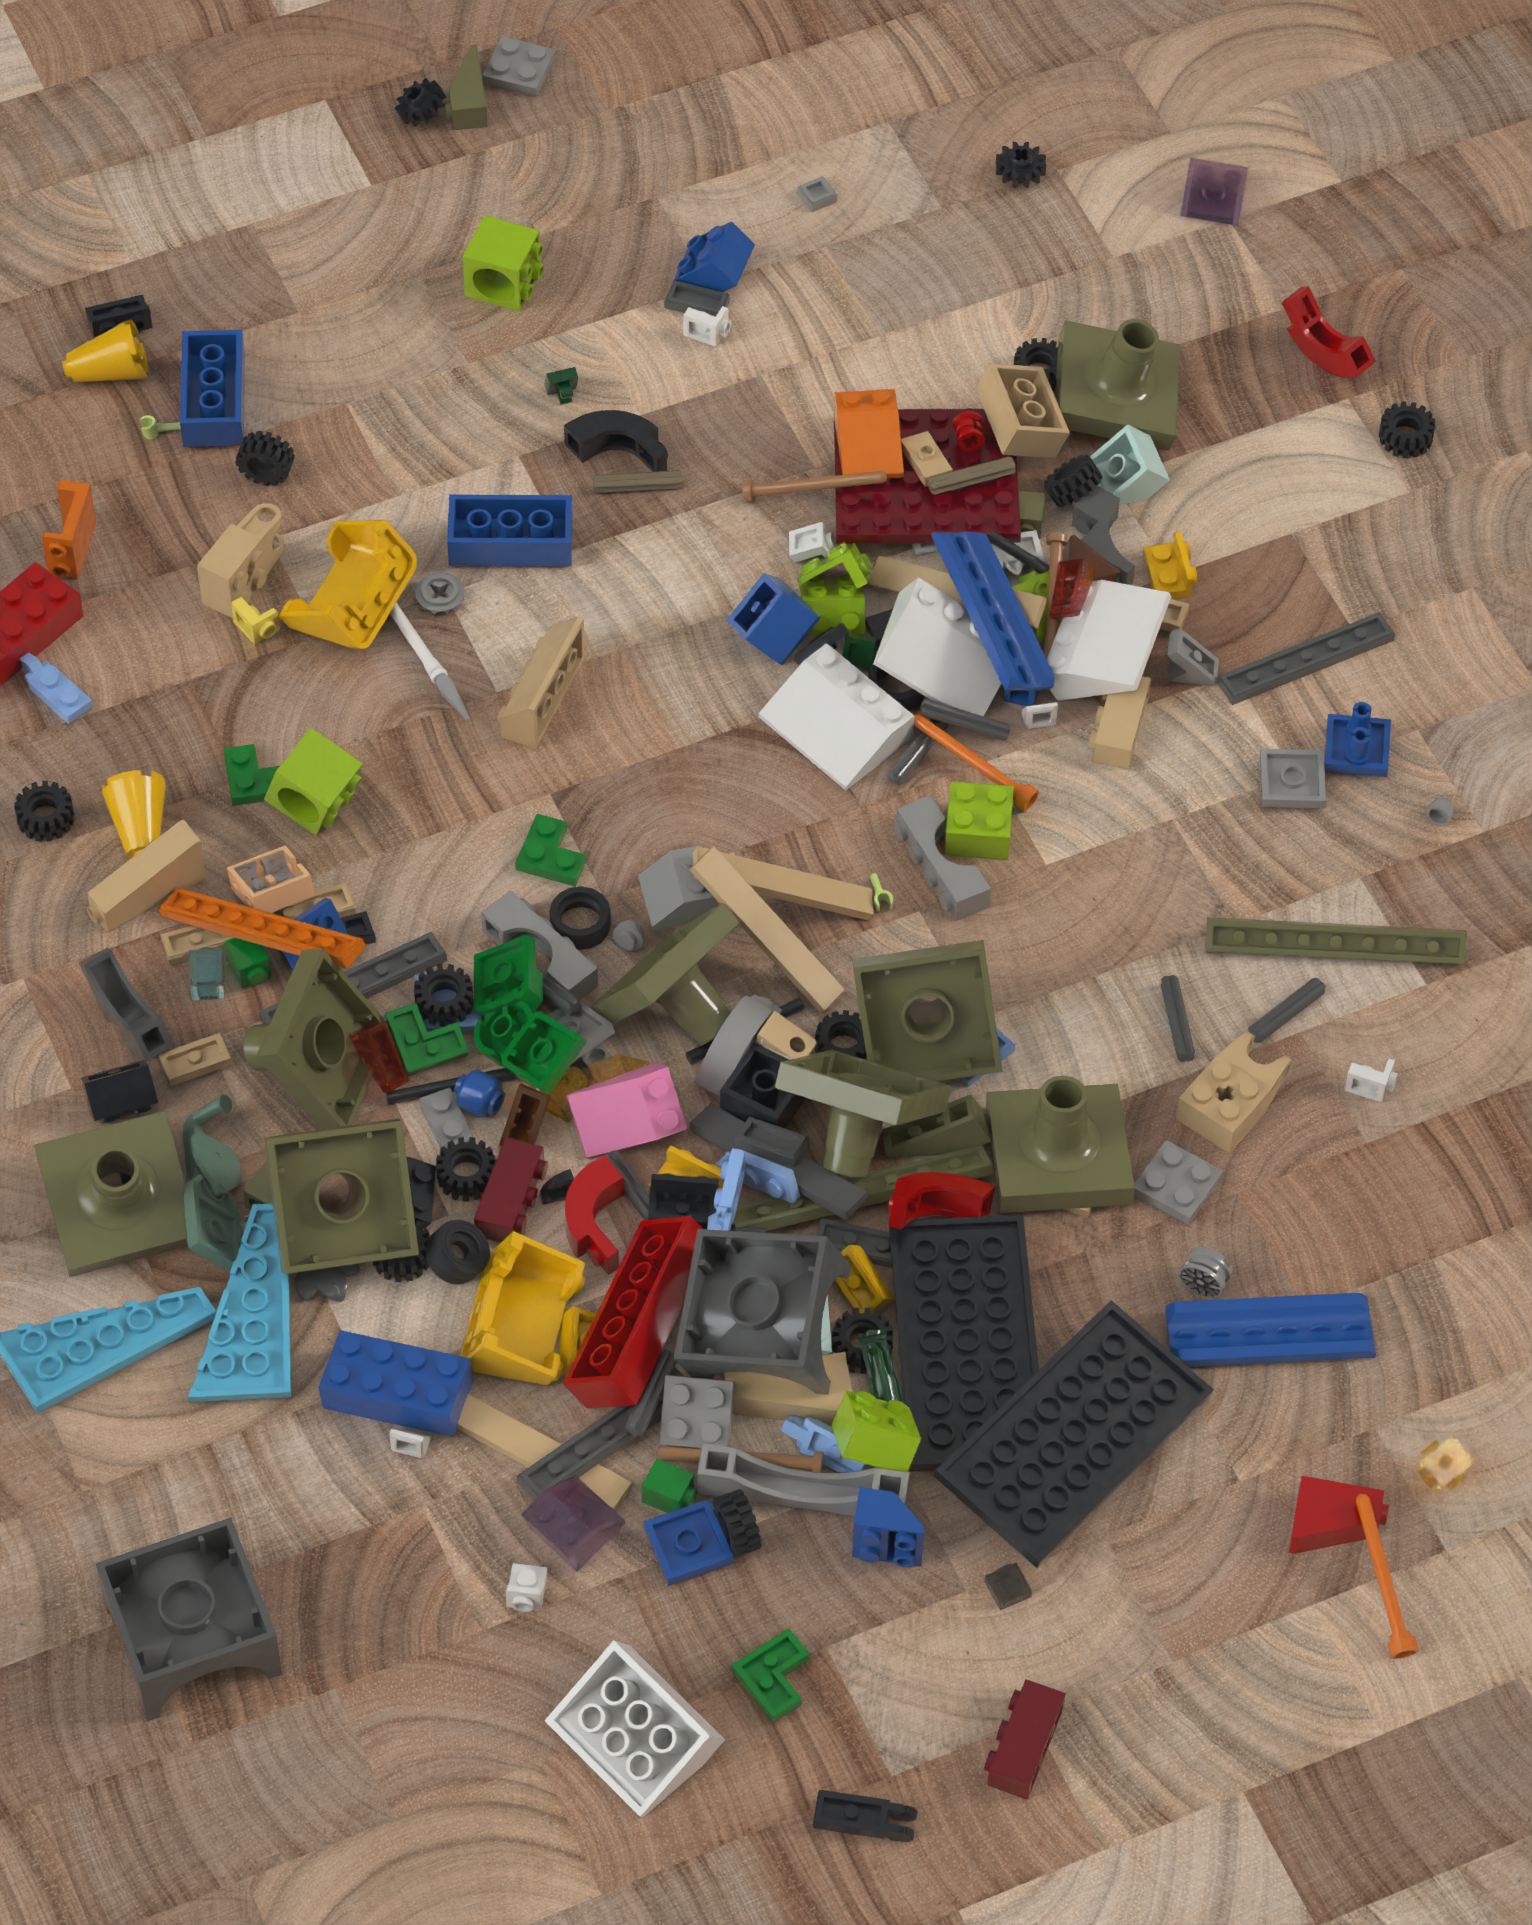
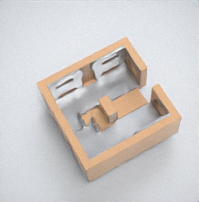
[227,846,315,914]

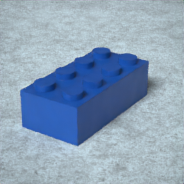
[180,330,245,447]
[447,494,573,566]
[318,1330,474,1437]

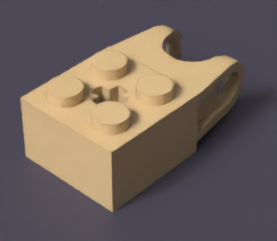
[197,503,285,618]
[1176,1032,1293,1154]

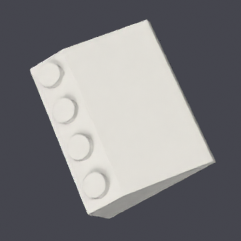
[873,577,1001,716]
[1047,580,1172,701]
[758,643,914,791]
[545,1640,725,1818]

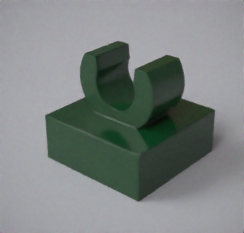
[544,367,578,405]
[842,632,878,670]

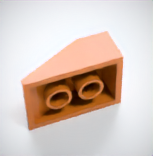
[834,389,904,478]

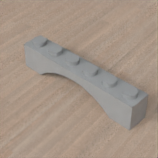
[697,1443,909,1516]

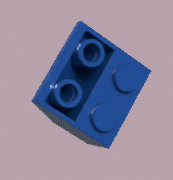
[673,221,755,292]
[726,573,821,665]
[852,1487,925,1567]

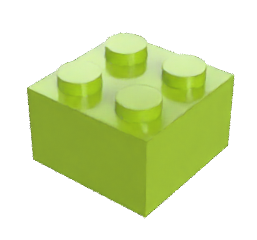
[945,781,1014,860]
[831,1390,921,1472]

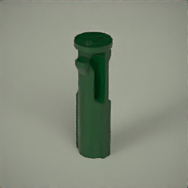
[858,1329,902,1402]

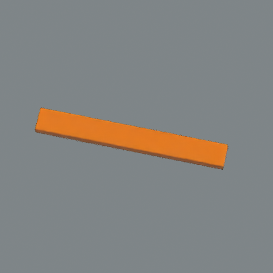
[158,888,367,969]

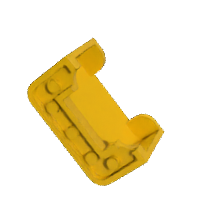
[278,520,417,649]
[459,1231,585,1386]

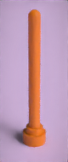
[914,714,1039,812]
[1356,1494,1419,1659]

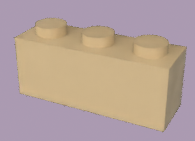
[1088,676,1151,770]

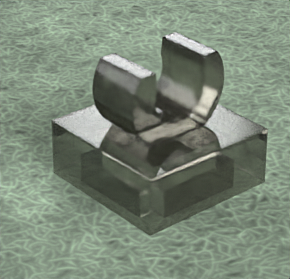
[984,1563,1032,1610]

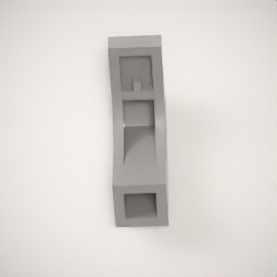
[694,994,782,1097]

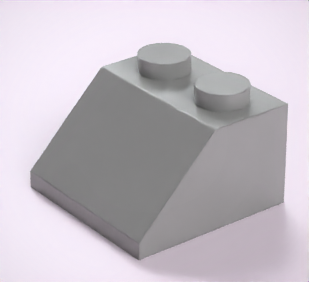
[638,845,716,931]

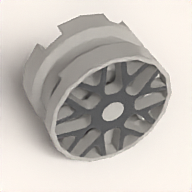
[1179,1247,1233,1298]

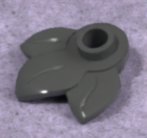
[295,1264,360,1302]

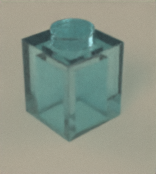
[189,948,225,1001]

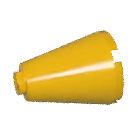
[62,320,149,382]
[101,770,166,859]

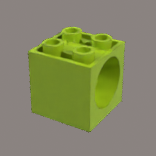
[462,215,544,312]
[264,727,363,836]

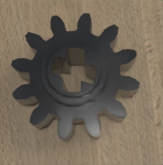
[395,78,446,127]
[995,142,1046,188]

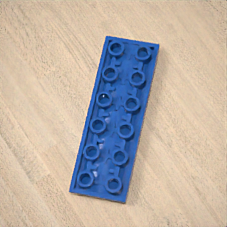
[931,532,1055,691]
[1165,1293,1376,1367]

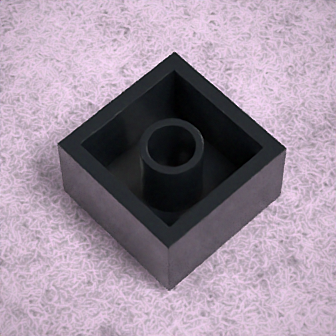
[720,1043,806,1128]

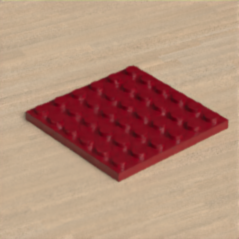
[834,408,1021,544]

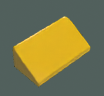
[835,1245,895,1314]
[558,1306,596,1376]

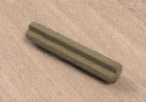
[928,457,1015,495]
[593,470,683,493]

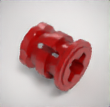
[953,411,985,452]

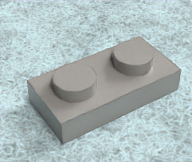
[419,1088,474,1149]

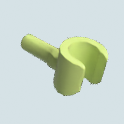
[139,415,181,439]
[870,873,893,912]

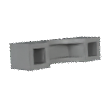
[894,795,991,921]
[481,891,598,1000]

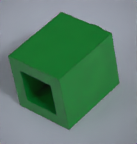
[224,938,272,988]
[641,1458,697,1513]

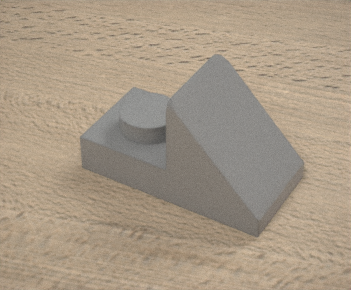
[1167,627,1219,686]

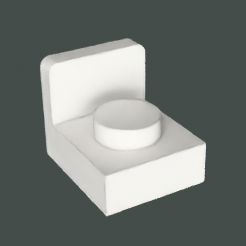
[683,306,731,347]
[789,522,838,563]
[1345,1059,1398,1102]
[506,1563,548,1612]

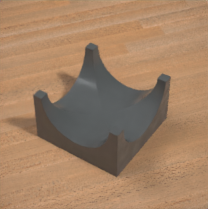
[674,1229,851,1395]
[96,1517,282,1721]

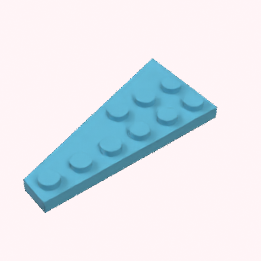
[187,1204,292,1402]
[0,1287,216,1414]

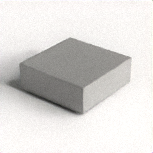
[798,176,837,212]

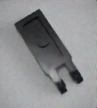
[813,1790,918,1842]

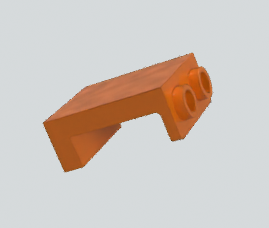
[42,480,96,579]

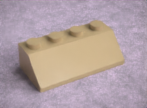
[497,617,585,749]

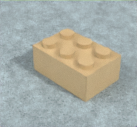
[976,363,1070,458]

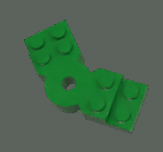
[474,934,587,1095]

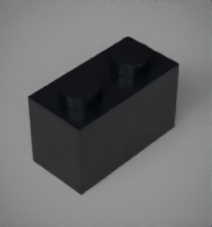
[81,1060,158,1123]

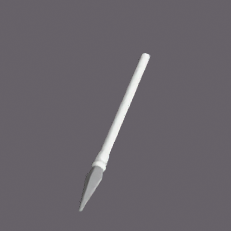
[390,602,470,722]

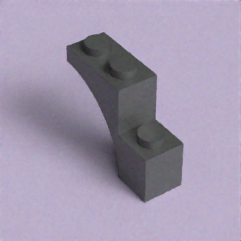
[1072,485,1135,585]
[79,948,174,1061]

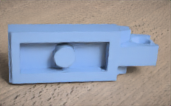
[19,652,93,724]
[707,1148,746,1231]
[715,1151,800,1203]
[781,1415,870,1473]

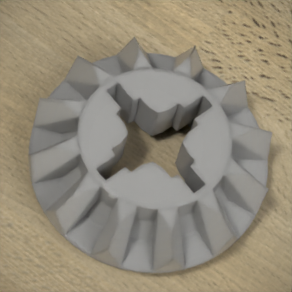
[415,572,464,616]

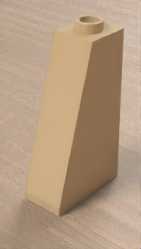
[87,819,206,933]
[723,1352,852,1426]

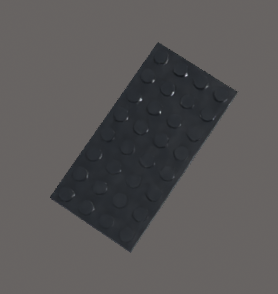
[889,1215,1039,1471]
[933,1300,1214,1568]

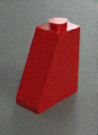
[1289,1476,1389,1554]

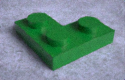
[223,744,280,806]
[515,814,586,887]
[384,1003,469,1076]
[731,1628,810,1723]

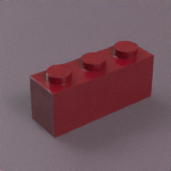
[474,1137,548,1243]
[984,1679,1066,1800]

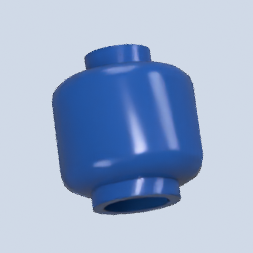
[454,1069,506,1118]

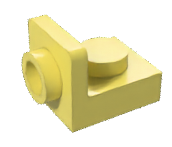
[231,597,280,645]

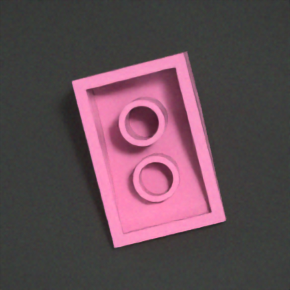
[566,1062,687,1158]

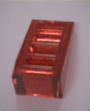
[1049,558,1096,619]
[349,1021,409,1094]

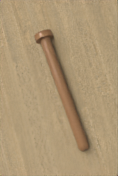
[742,471,887,502]
[1044,533,1068,659]
[658,1446,824,1473]

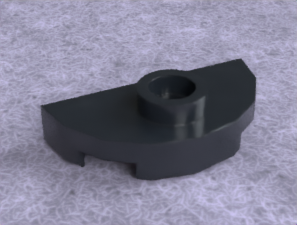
[793,622,850,666]

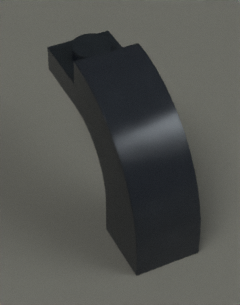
[564,410,668,472]

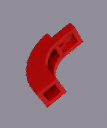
[1281,286,1376,378]
[565,1155,624,1275]
[888,1172,996,1230]

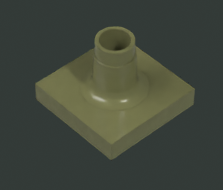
[1055,319,1180,451]
[589,903,740,1046]
[852,940,1003,1081]
[243,948,390,1129]
[775,1049,952,1177]
[986,1076,1135,1213]
[34,1111,188,1277]
[264,1119,419,1274]

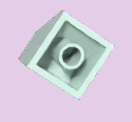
[1090,424,1170,505]

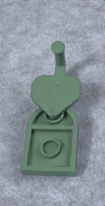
[183,1094,242,1273]

